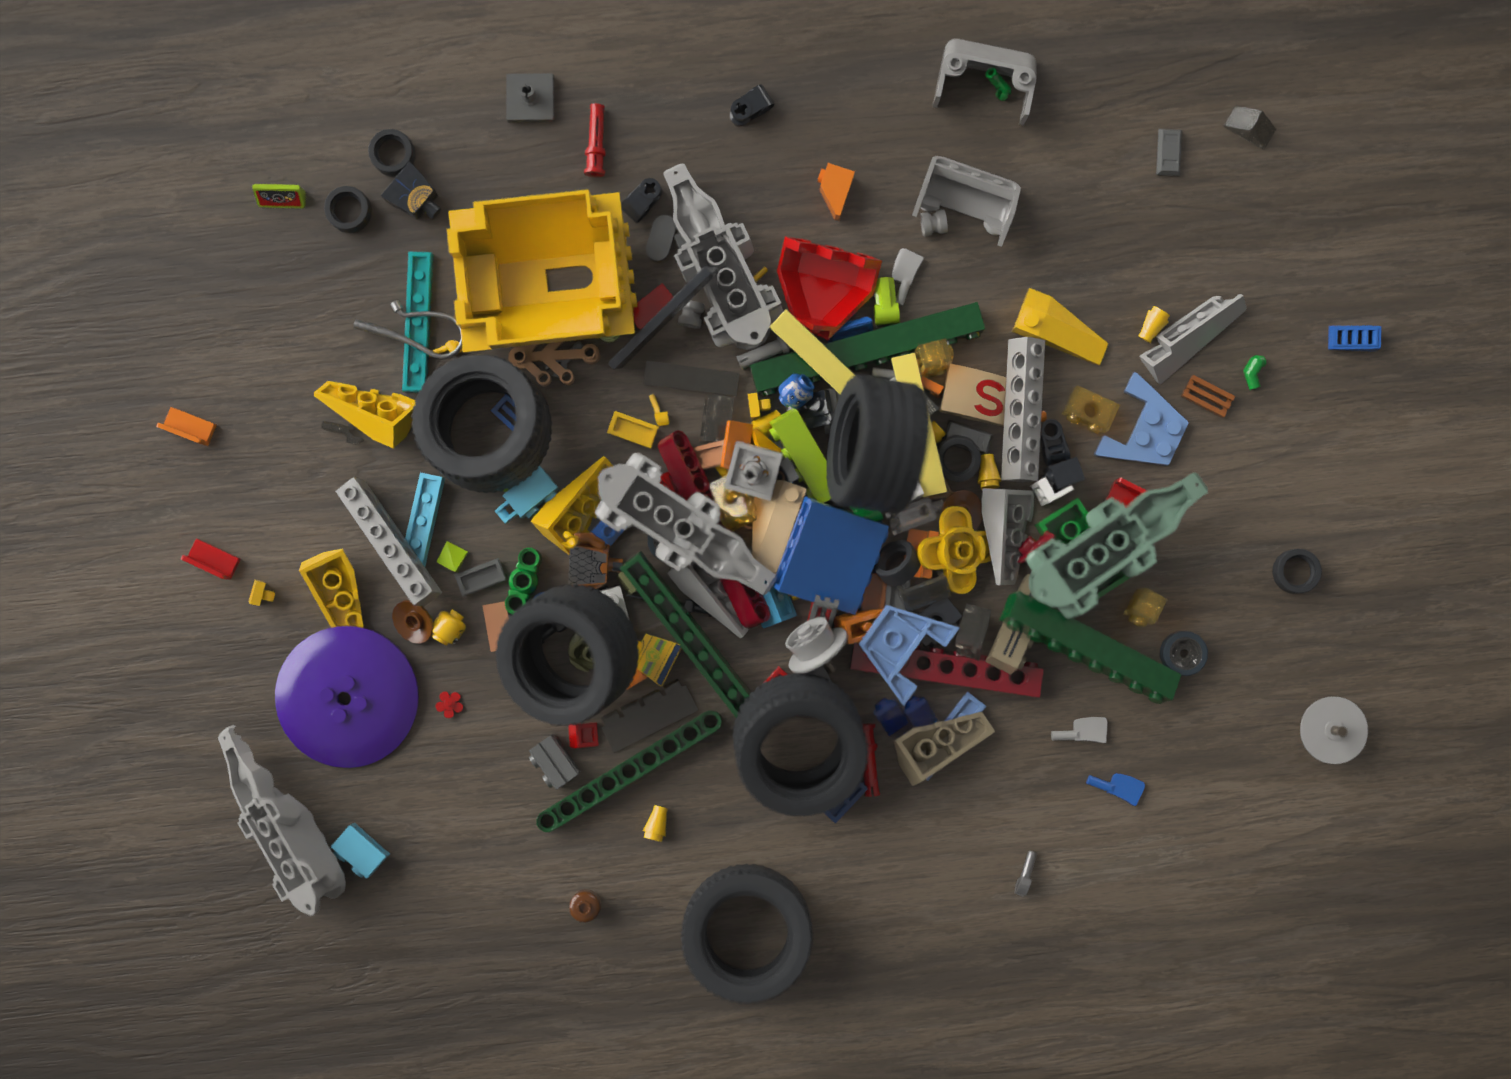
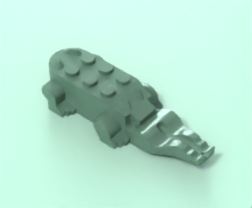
[1026,472,1208,619]

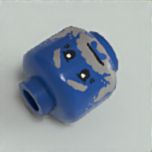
[779,374,814,409]

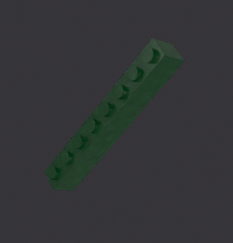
[620,551,751,718]
[999,591,1182,704]

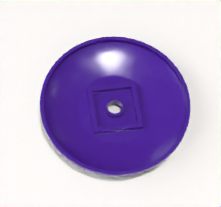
[275,626,419,768]

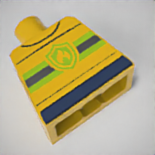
[637,634,682,686]

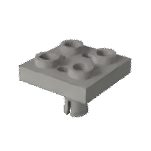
[724,441,783,501]

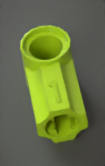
[874,277,900,325]

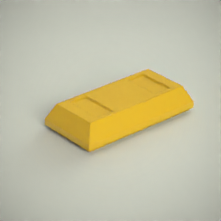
[607,411,659,449]

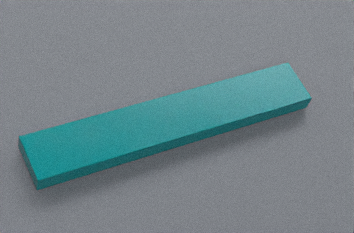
[402,252,433,393]

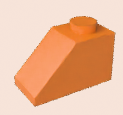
[817,163,855,221]
[834,609,883,644]

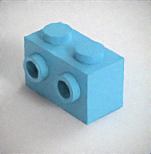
[331,823,390,878]

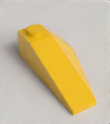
[1012,288,1108,366]
[314,381,416,449]
[531,456,613,556]

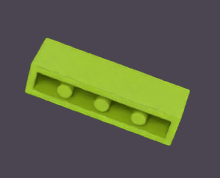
[769,408,831,504]

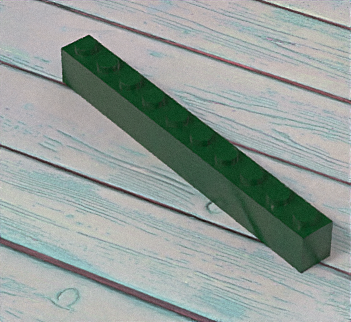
[750,302,985,397]

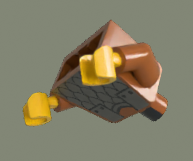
[561,531,623,589]

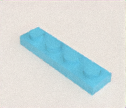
[405,473,445,567]

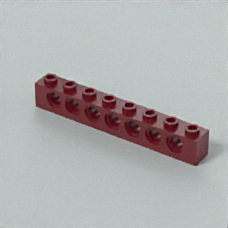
[849,642,1044,698]

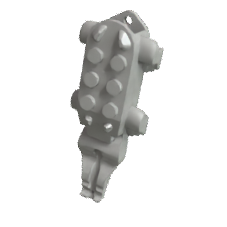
[663,164,784,350]
[595,453,777,595]
[218,725,346,916]

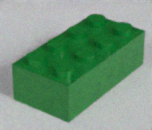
[1034,498,1130,600]

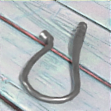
[353,300,462,359]

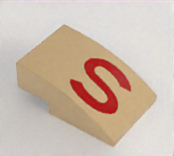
[939,364,1006,426]

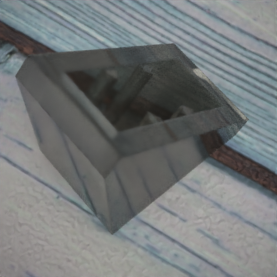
[1223,106,1276,150]

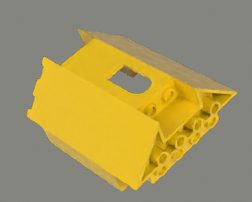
[447,190,637,352]

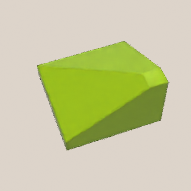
[437,541,468,573]

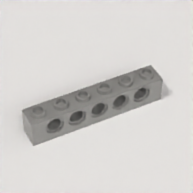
[1001,337,1045,482]
[335,477,442,607]

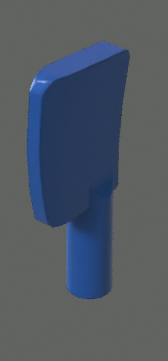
[1086,773,1145,806]

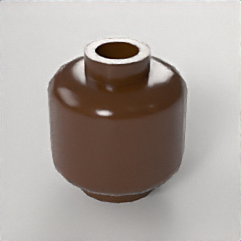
[569,889,601,923]

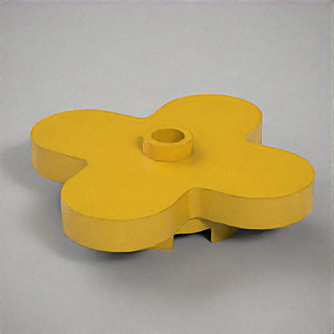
[917,506,991,594]

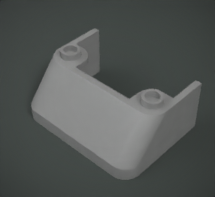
[933,39,1037,126]
[912,156,1021,247]

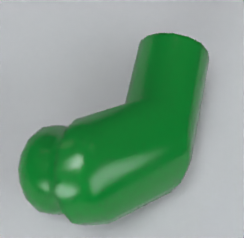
[986,68,1011,101]
[1244,355,1266,390]

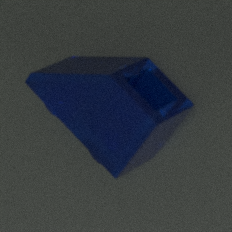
[901,695,938,728]
[872,697,909,736]

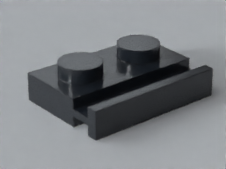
[786,390,833,430]

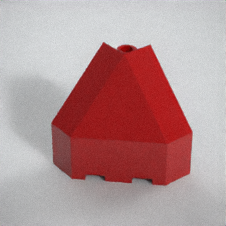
[777,237,882,340]

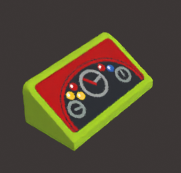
[252,184,305,208]

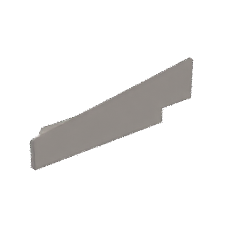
[1140,294,1247,384]

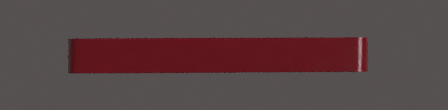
[658,430,770,629]

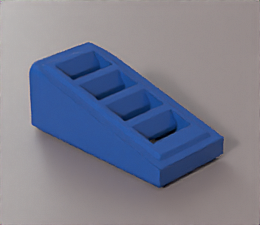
[1328,326,1381,352]

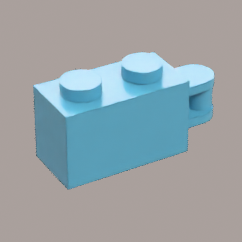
[495,466,560,524]

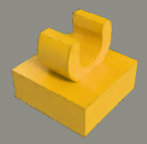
[748,393,771,420]
[249,580,275,606]

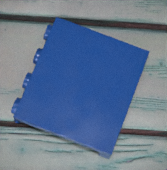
[773,496,889,615]

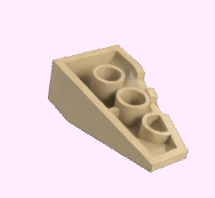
[752,480,807,574]

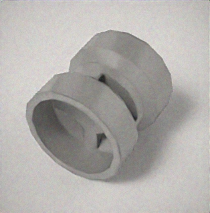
[920,209,948,236]
[678,300,705,329]

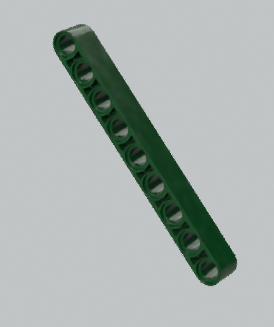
[536,710,722,832]

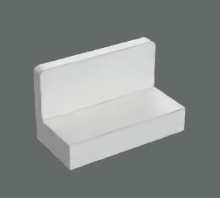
[1030,477,1074,506]

